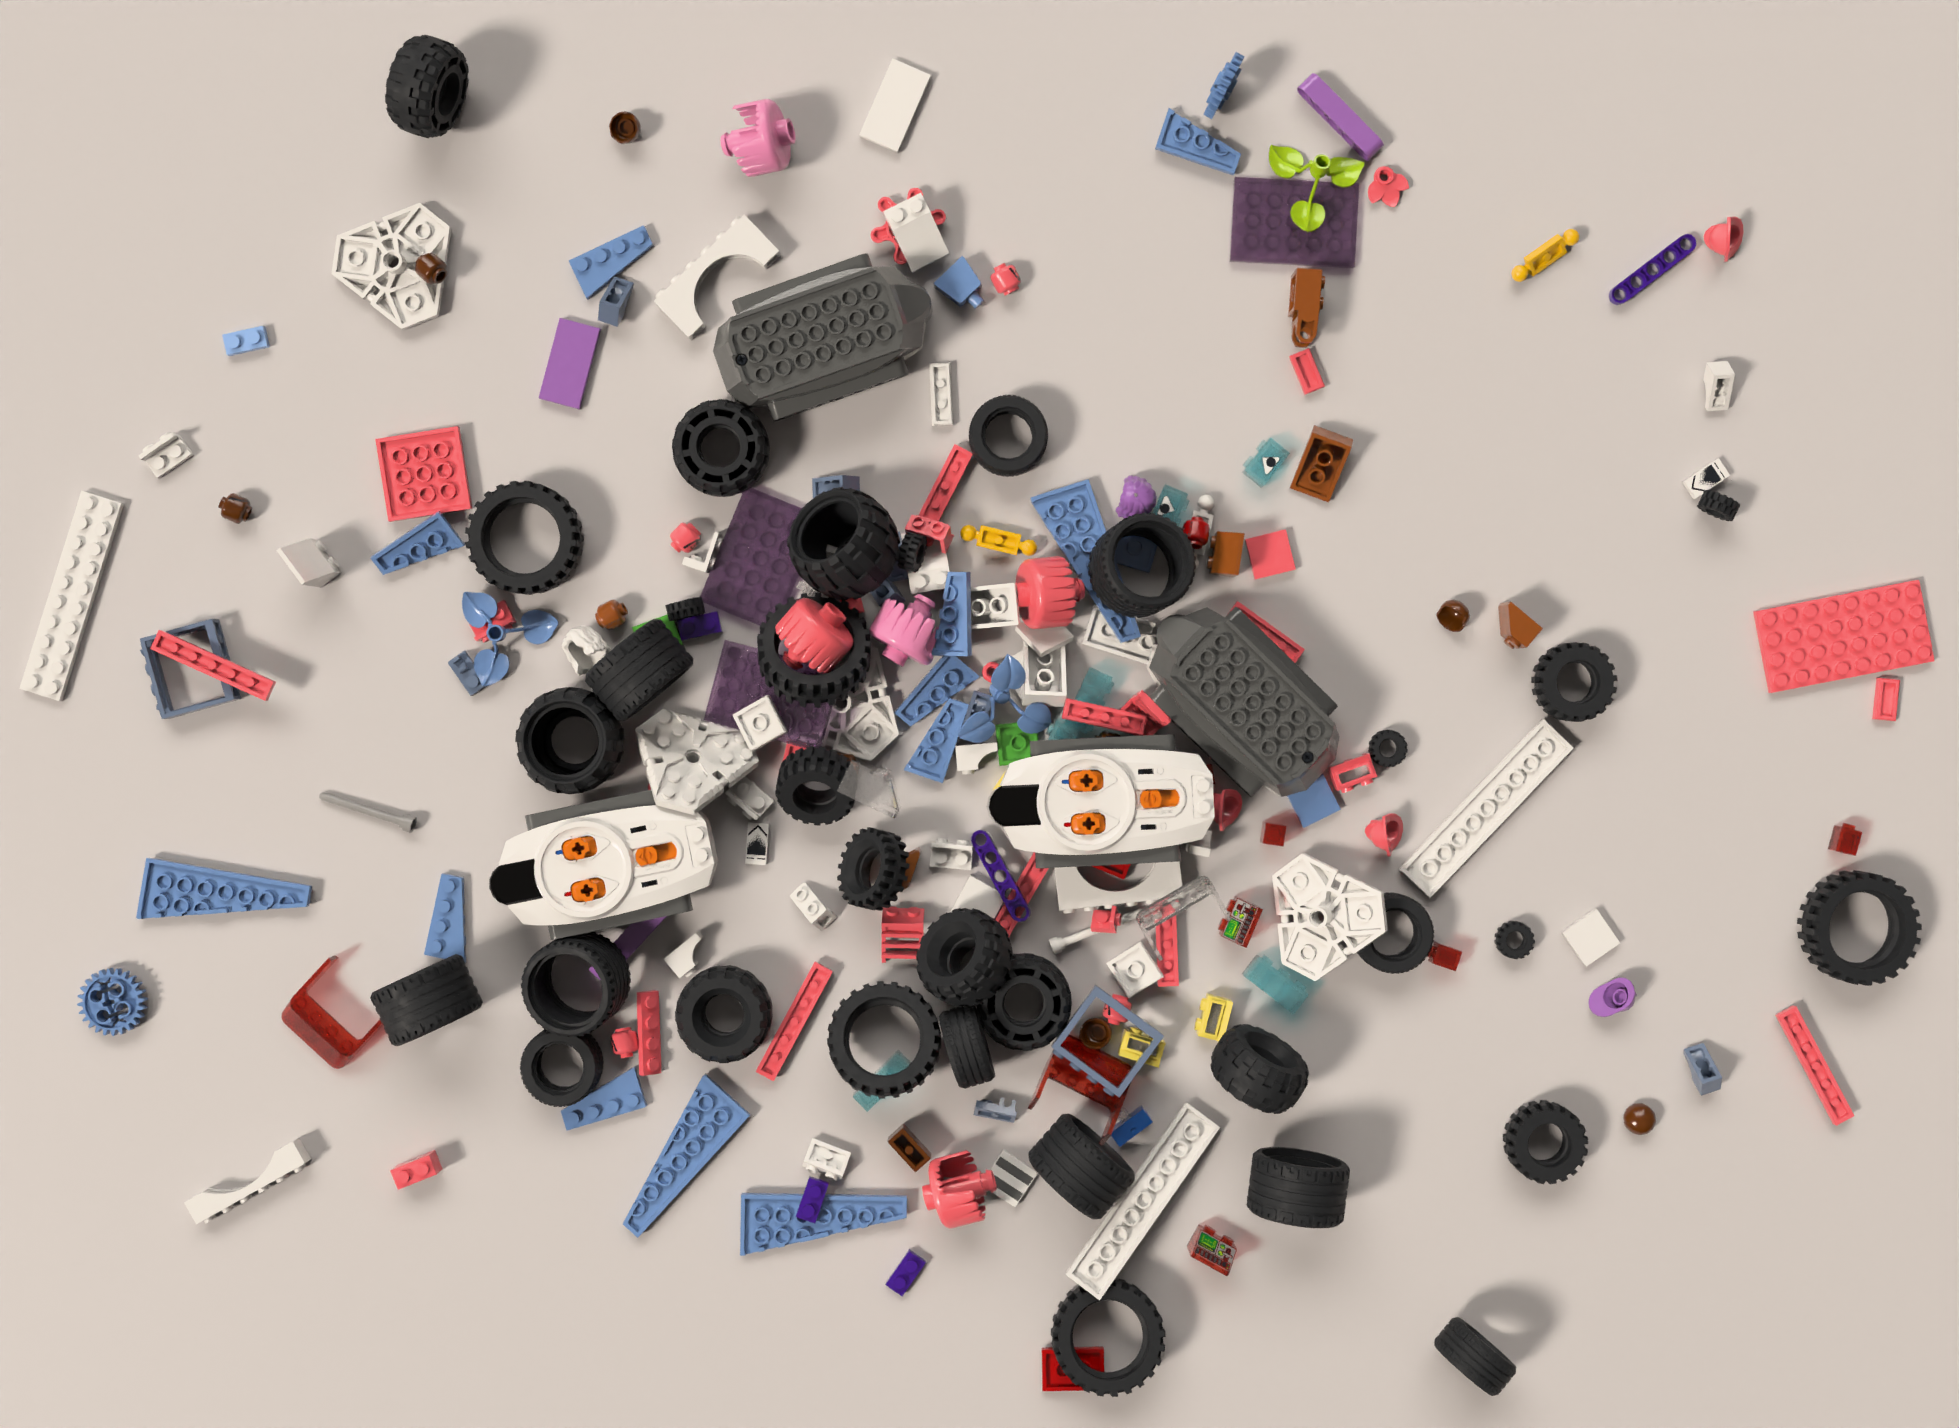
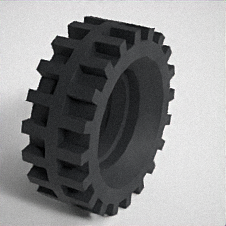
[837,827,910,911]

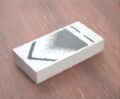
[1682,458,1730,499]
[745,822,769,865]

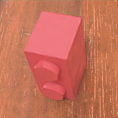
[390,1150,443,1190]

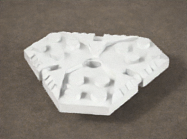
[332,203,452,330]
[777,646,899,761]
[635,709,759,815]
[1272,853,1388,981]

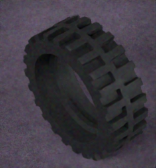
[465,481,584,595]
[757,593,871,708]
[1797,870,1922,986]
[827,981,942,1099]
[1051,1278,1166,1397]

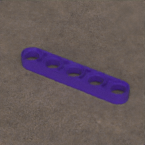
[1609,234,1696,305]
[971,830,1031,922]

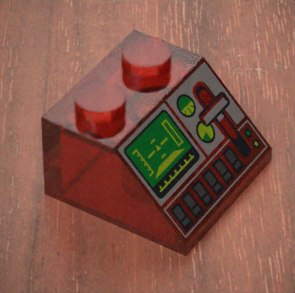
[1218,896,1263,948]
[1187,1224,1237,1276]

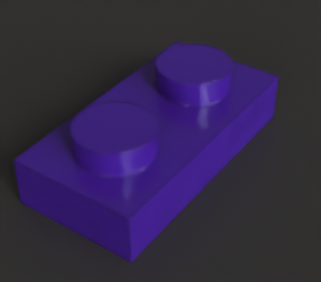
[677,611,723,641]
[796,1176,829,1224]
[885,1249,926,1296]

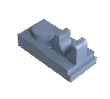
[448,650,486,696]
[973,1098,1017,1123]

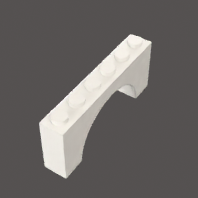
[654,215,781,340]
[1054,861,1184,914]

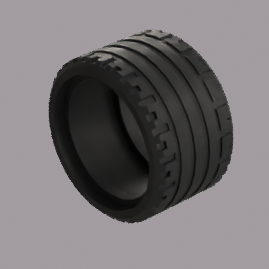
[1088,513,1196,618]
[585,619,693,721]
[521,931,631,1037]
[370,954,483,1046]
[1028,1114,1135,1219]
[1246,1147,1350,1228]

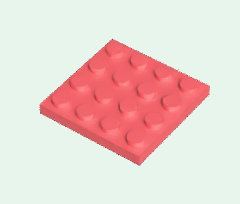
[375,426,472,522]

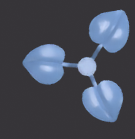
[462,592,558,686]
[958,654,1052,743]

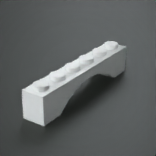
[184,1138,311,1224]

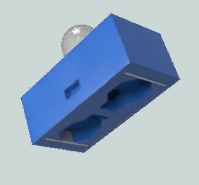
[1109,1105,1153,1147]

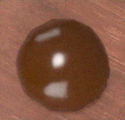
[609,111,641,144]
[1436,599,1470,632]
[1079,1018,1112,1050]
[1623,1103,1656,1135]

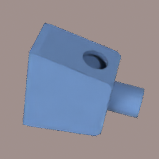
[934,256,984,309]

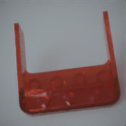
[281,955,383,1069]
[1028,1035,1132,1146]

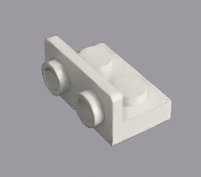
[139,432,194,479]
[725,776,774,820]
[930,838,973,870]
[802,1138,851,1181]

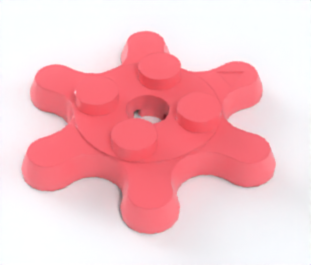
[871,188,946,265]

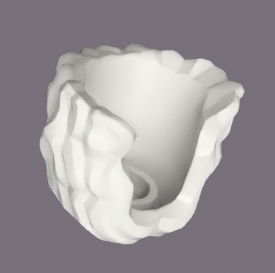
[562,626,611,676]

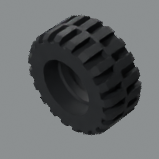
[1531,642,1617,722]
[775,746,858,826]
[1503,1100,1588,1184]

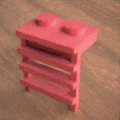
[1119,690,1171,736]
[881,906,924,963]

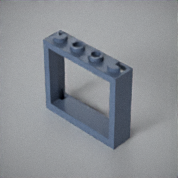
[140,619,241,719]
[1051,984,1164,1098]

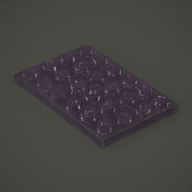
[1229,177,1359,268]
[700,487,802,626]
[704,640,836,749]

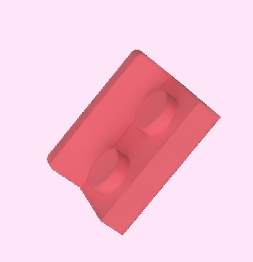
[469,600,516,643]

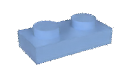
[222,326,270,356]

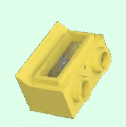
[1194,993,1233,1041]
[1118,1027,1166,1068]

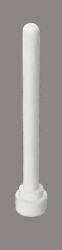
[1049,908,1144,955]

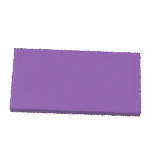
[539,318,601,410]

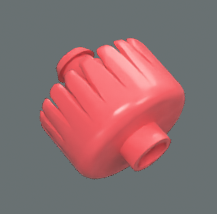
[1016,556,1085,629]
[775,598,853,674]
[922,1150,997,1229]

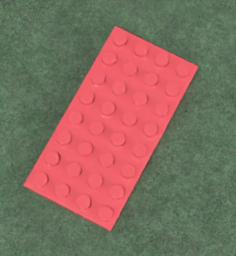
[1753,580,1935,693]

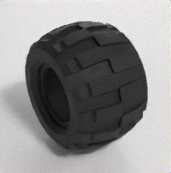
[787,487,900,601]
[515,687,625,794]

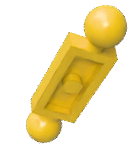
[1511,229,1579,282]
[960,525,1037,556]

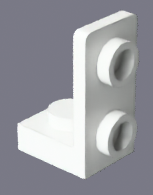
[682,531,723,573]
[790,883,837,931]

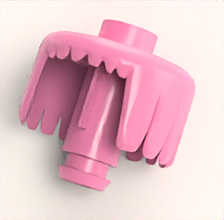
[721,99,796,177]
[869,594,939,667]

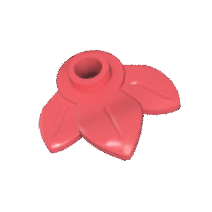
[1368,166,1409,207]

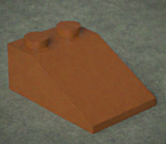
[1290,425,1353,503]

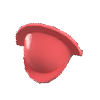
[1704,216,1744,262]
[1213,789,1242,831]
[1365,813,1403,857]

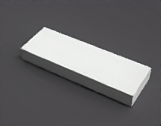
[929,362,953,427]

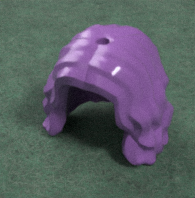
[1116,475,1157,519]

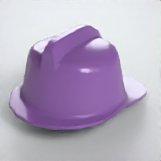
[1588,977,1637,1017]

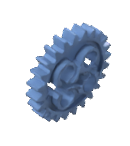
[1203,52,1245,119]
[77,968,148,1036]

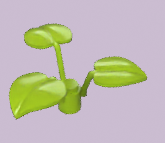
[1268,145,1365,232]

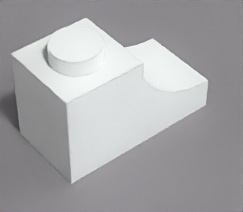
[1703,361,1735,411]
[955,742,998,775]
[1185,830,1212,857]
[664,931,703,978]

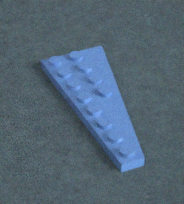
[1030,479,1141,643]
[136,857,312,919]
[623,1073,750,1238]
[740,1193,907,1256]

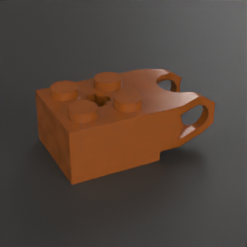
[1288,268,1325,348]

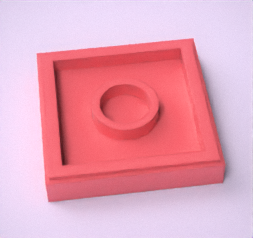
[1245,529,1296,580]

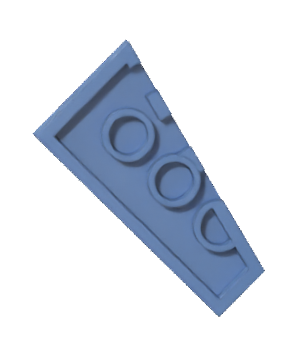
[1155,108,1241,176]
[569,225,654,300]
[370,511,465,575]
[932,572,972,656]
[894,656,980,727]
[904,698,969,783]
[424,873,466,963]
[561,1067,647,1131]

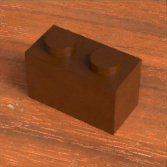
[887,1123,931,1173]

